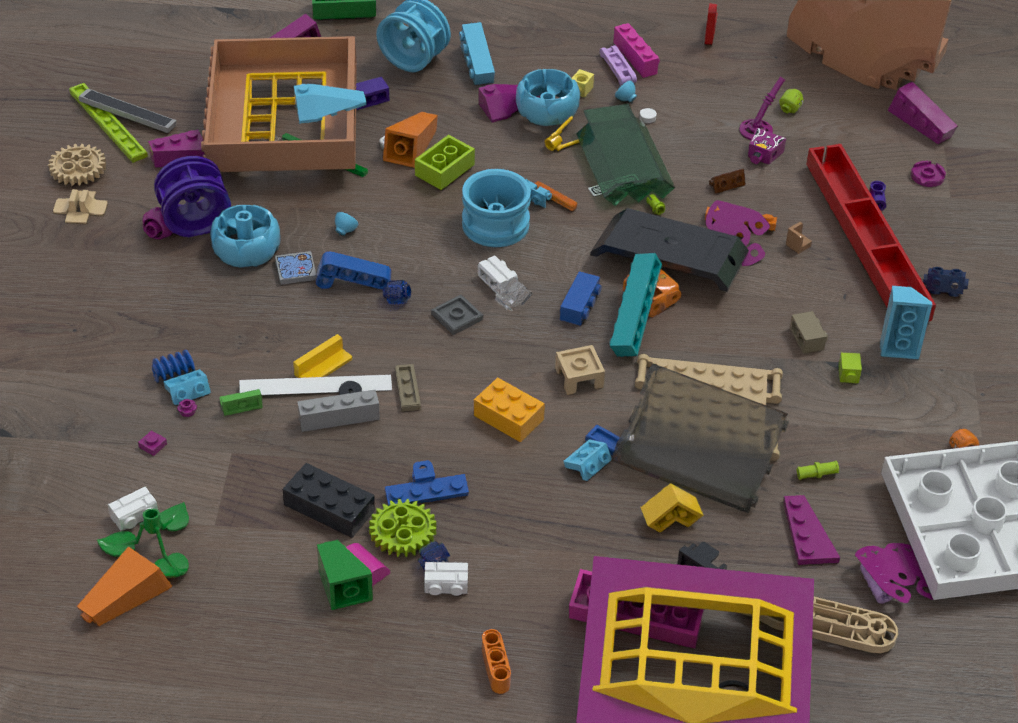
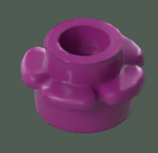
[177,399,197,417]

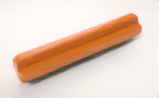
[534,181,577,211]

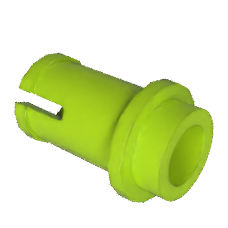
[646,194,665,215]

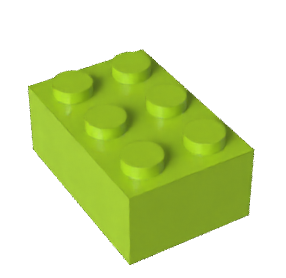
[415,134,475,190]

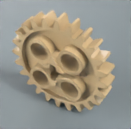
[48,144,106,186]

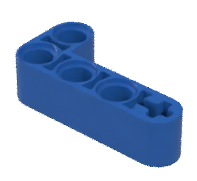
[316,251,391,289]

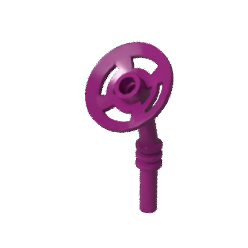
[739,77,785,140]

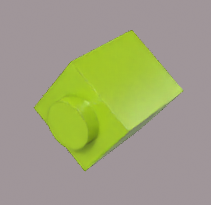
[838,352,862,383]

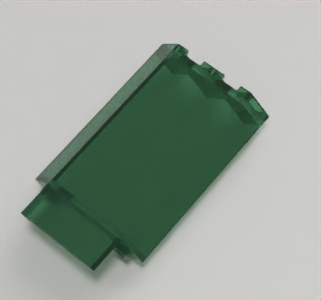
[576,104,675,206]

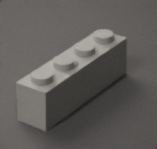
[297,389,380,432]

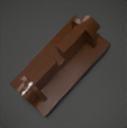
[709,168,746,194]

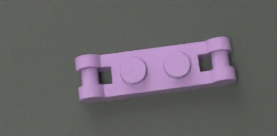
[600,45,637,86]

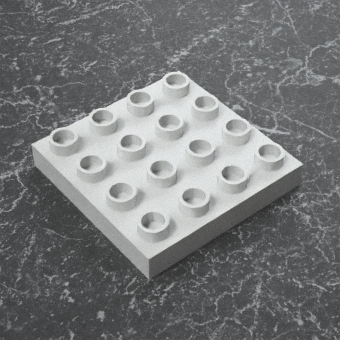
[881,441,1018,600]

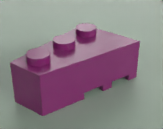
[148,129,205,168]

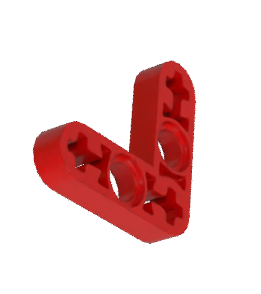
[704,3,718,45]

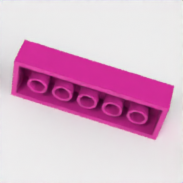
[569,569,705,649]

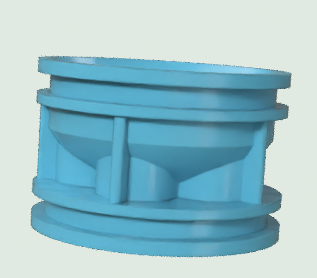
[376,0,451,72]

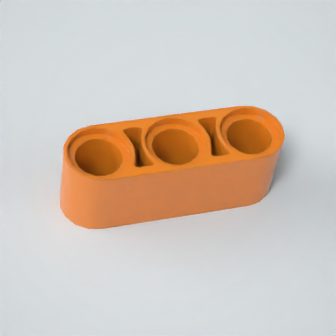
[482,629,511,694]

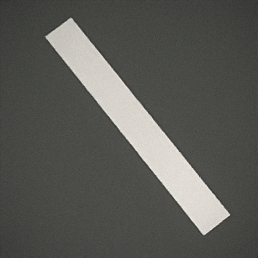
[239,375,392,395]

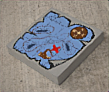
[275,251,317,285]

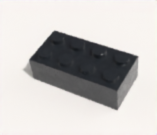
[282,463,375,538]

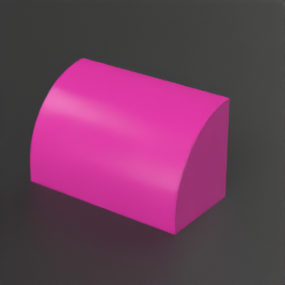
[346,543,390,586]

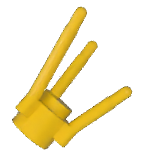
[544,116,586,151]

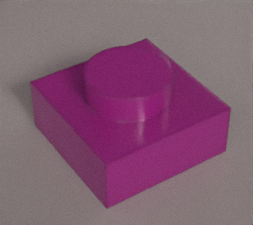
[138,430,167,456]

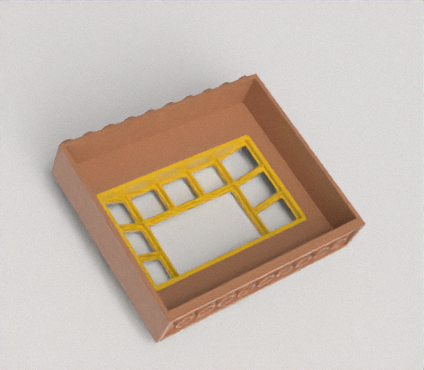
[201,36,357,172]

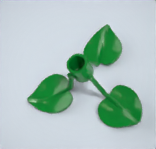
[97,502,189,578]

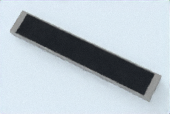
[79,89,176,133]

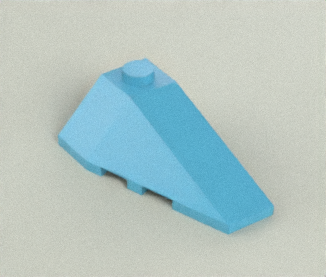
[294,84,366,124]

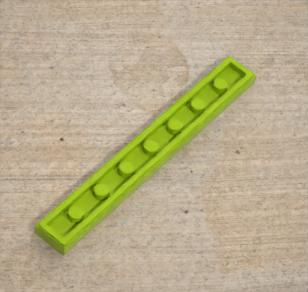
[69,83,148,163]

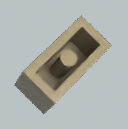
[790,311,828,354]

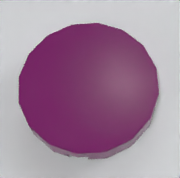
[911,161,946,187]

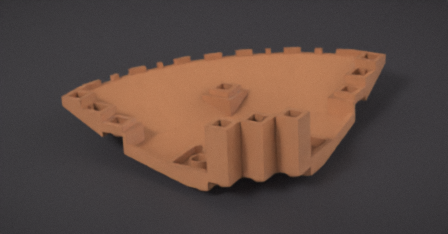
[787,0,952,90]

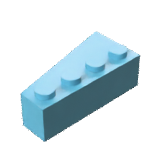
[459,22,495,85]

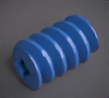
[152,350,195,383]

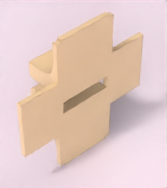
[53,189,108,224]

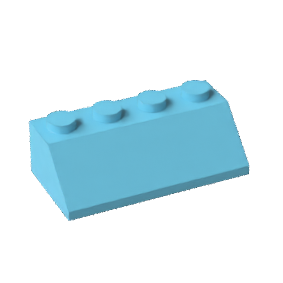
[880,286,932,359]

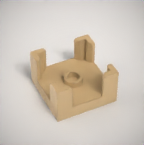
[555,345,605,395]

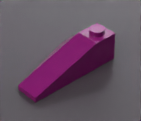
[478,84,540,123]

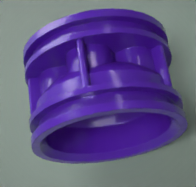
[154,156,231,237]

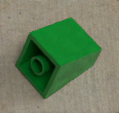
[317,540,373,610]

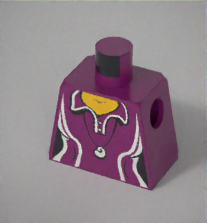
[748,128,786,164]

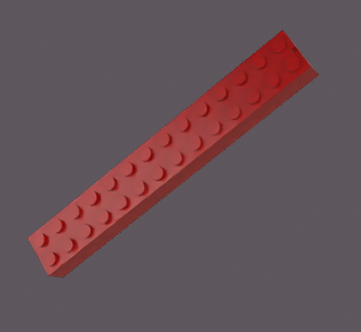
[806,144,936,322]

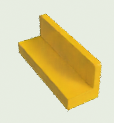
[293,334,352,378]

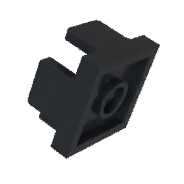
[677,542,727,570]

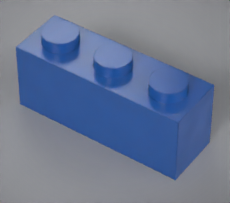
[560,271,602,326]

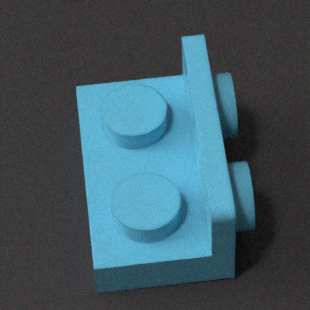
[163,369,211,405]
[563,440,612,481]

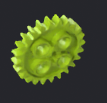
[369,499,436,557]

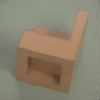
[786,222,812,254]

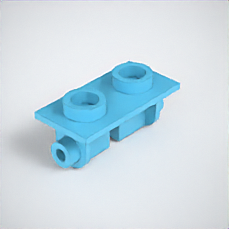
[526,179,552,208]

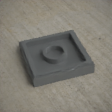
[431,295,483,335]

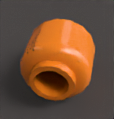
[949,429,979,449]

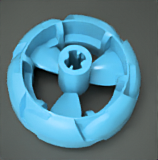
[516,69,580,126]
[210,205,280,268]

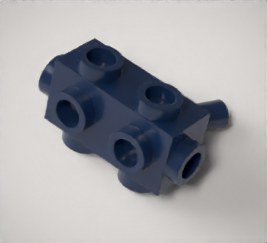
[923,267,969,297]

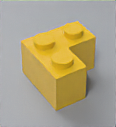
[640,483,704,533]

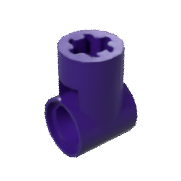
[869,181,886,211]

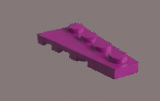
[783,495,840,565]

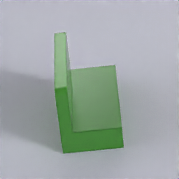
[220,389,263,416]

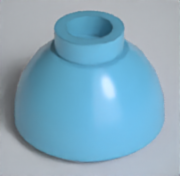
[615,80,637,103]
[335,212,359,236]

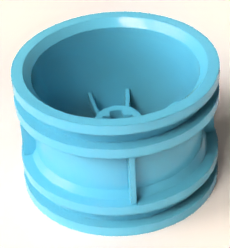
[462,169,531,247]

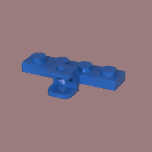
[385,460,469,506]

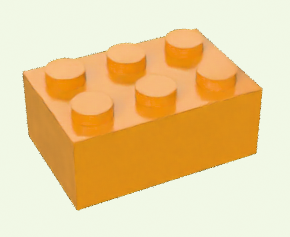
[474,377,545,442]

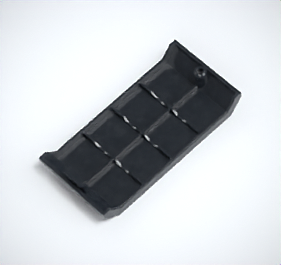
[590,208,749,292]

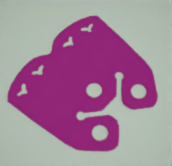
[706,200,770,266]
[855,543,933,603]

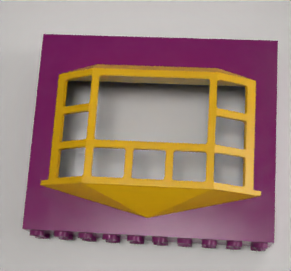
[576,556,814,723]

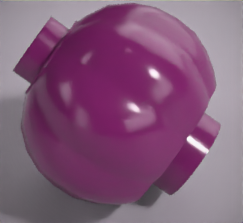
[142,207,173,240]

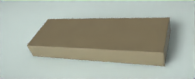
[395,364,421,412]

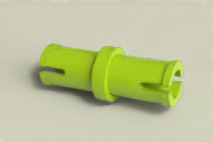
[796,461,839,480]

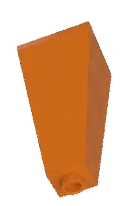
[383,112,438,168]
[77,547,172,626]

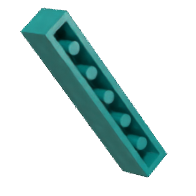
[610,253,662,357]

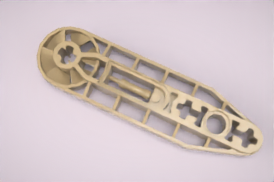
[741,597,898,653]

